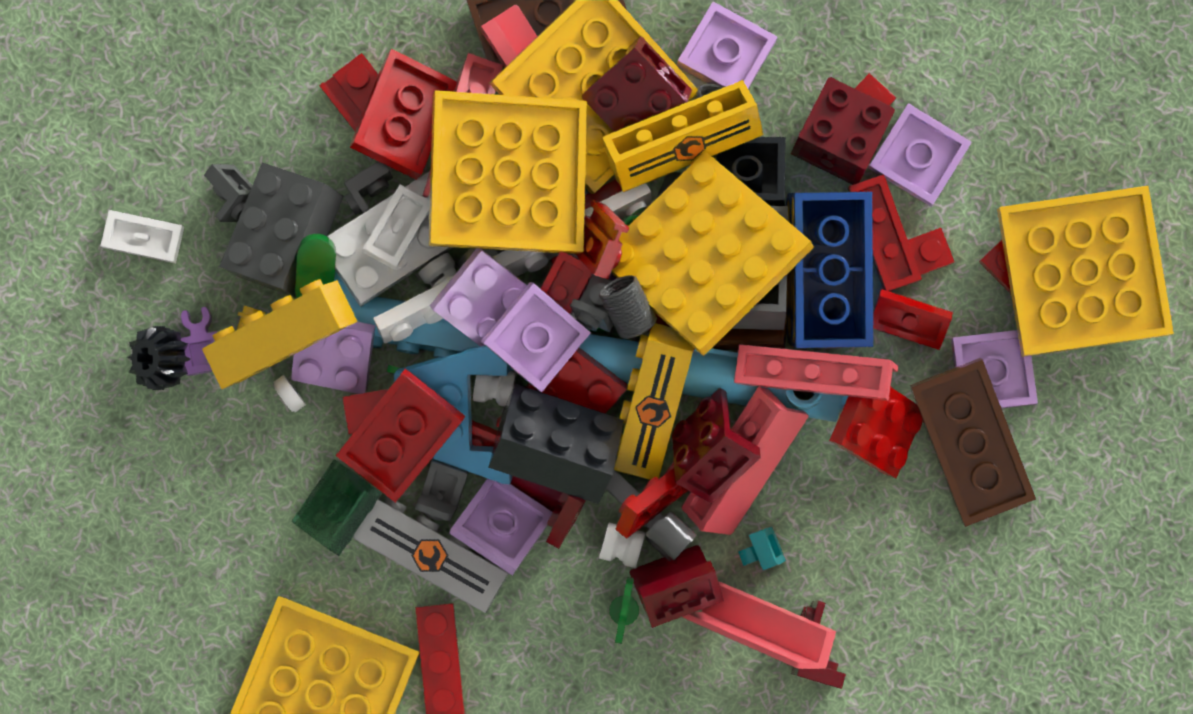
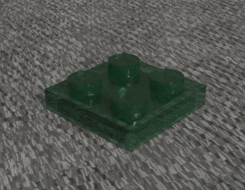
[291,459,383,556]

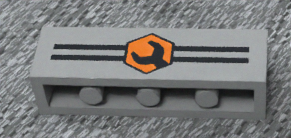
[352,497,509,613]

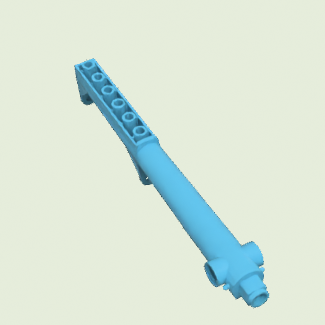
[334,271,848,422]

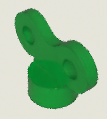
[609,577,639,644]

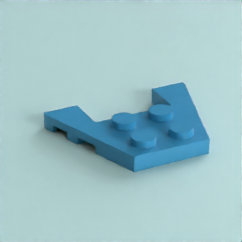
[394,345,512,485]

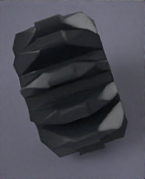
[126,326,190,390]

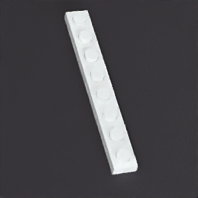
[373,183,652,344]

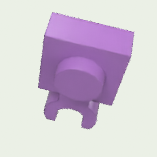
[181,307,217,376]

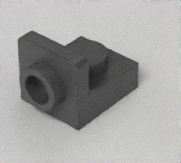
[344,161,393,215]
[204,164,253,222]
[570,274,613,332]

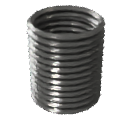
[599,275,657,339]

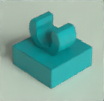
[738,526,786,570]

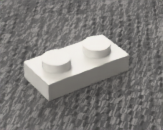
[362,184,430,270]
[100,210,184,264]

